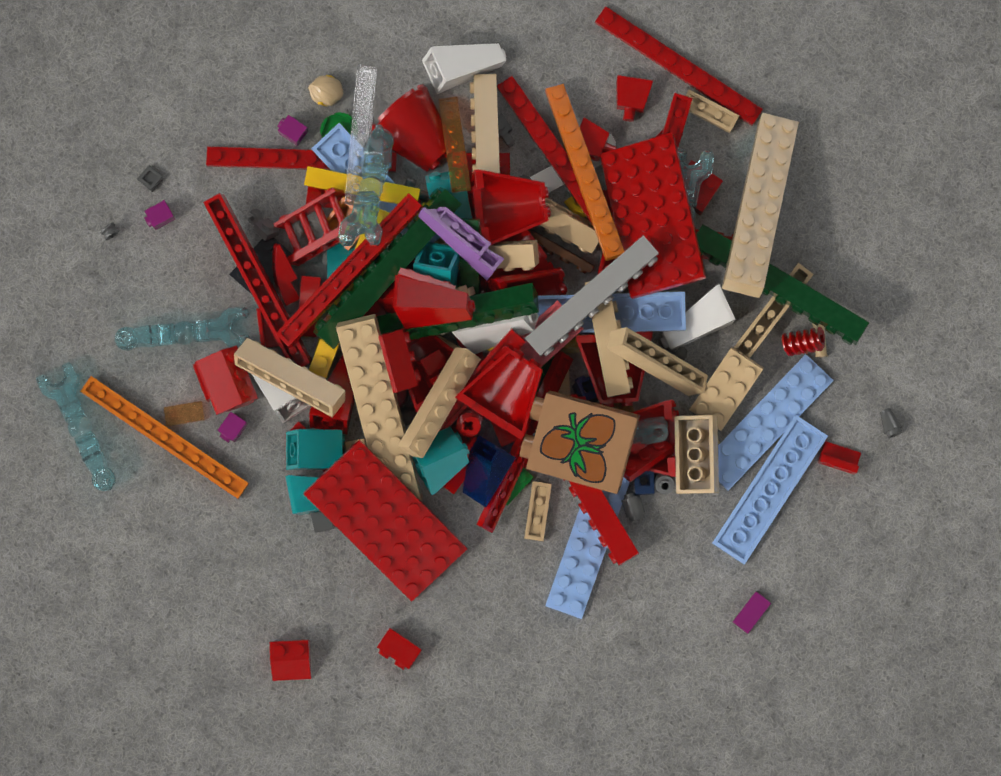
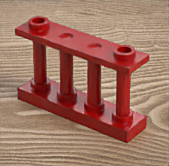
[273,187,360,266]

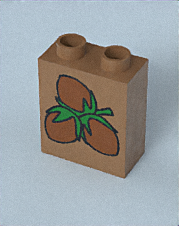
[520,390,640,494]

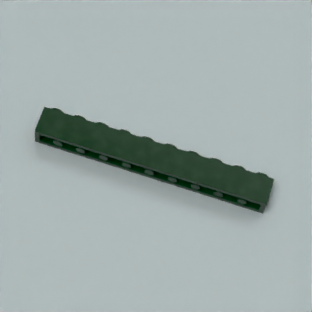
[313,187,462,349]
[696,224,870,345]
[376,283,539,340]

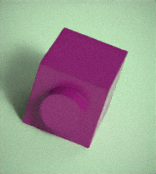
[277,115,308,146]
[144,200,176,230]
[218,411,248,443]

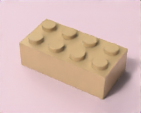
[675,415,719,494]

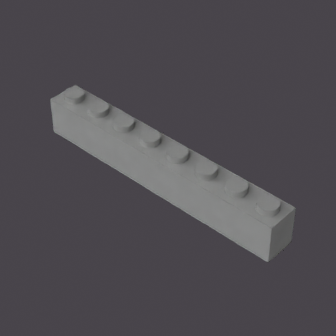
[525,235,659,356]

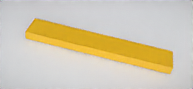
[304,166,420,204]

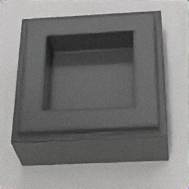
[137,165,164,192]
[311,512,334,533]

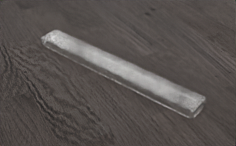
[345,64,377,207]

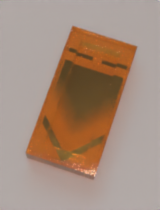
[164,401,205,427]

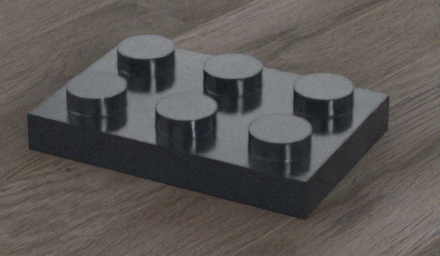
[229,238,292,296]

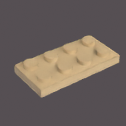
[689,347,764,431]

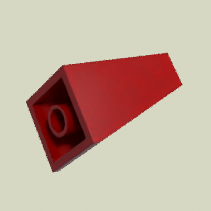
[393,275,475,329]
[309,355,355,435]

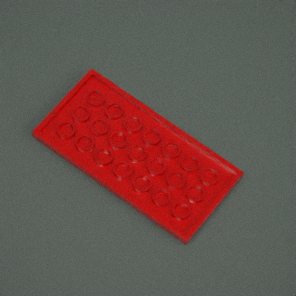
[600,132,706,299]
[303,439,467,602]

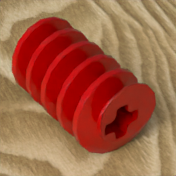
[782,327,825,356]
[456,407,484,437]

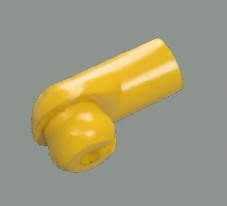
[564,197,586,217]

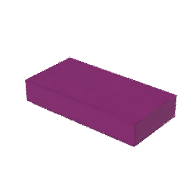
[732,591,771,634]

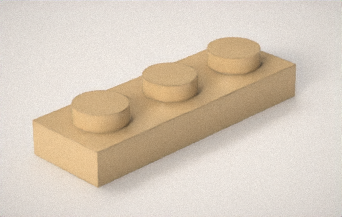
[686,89,739,133]
[524,481,552,542]

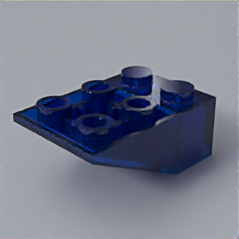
[463,435,516,507]

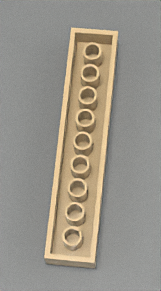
[722,113,799,298]
[336,314,423,501]

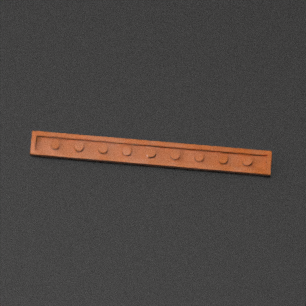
[545,84,624,261]
[80,376,249,499]

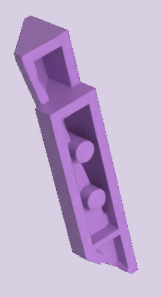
[418,207,504,280]

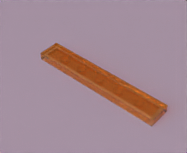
[439,97,471,193]

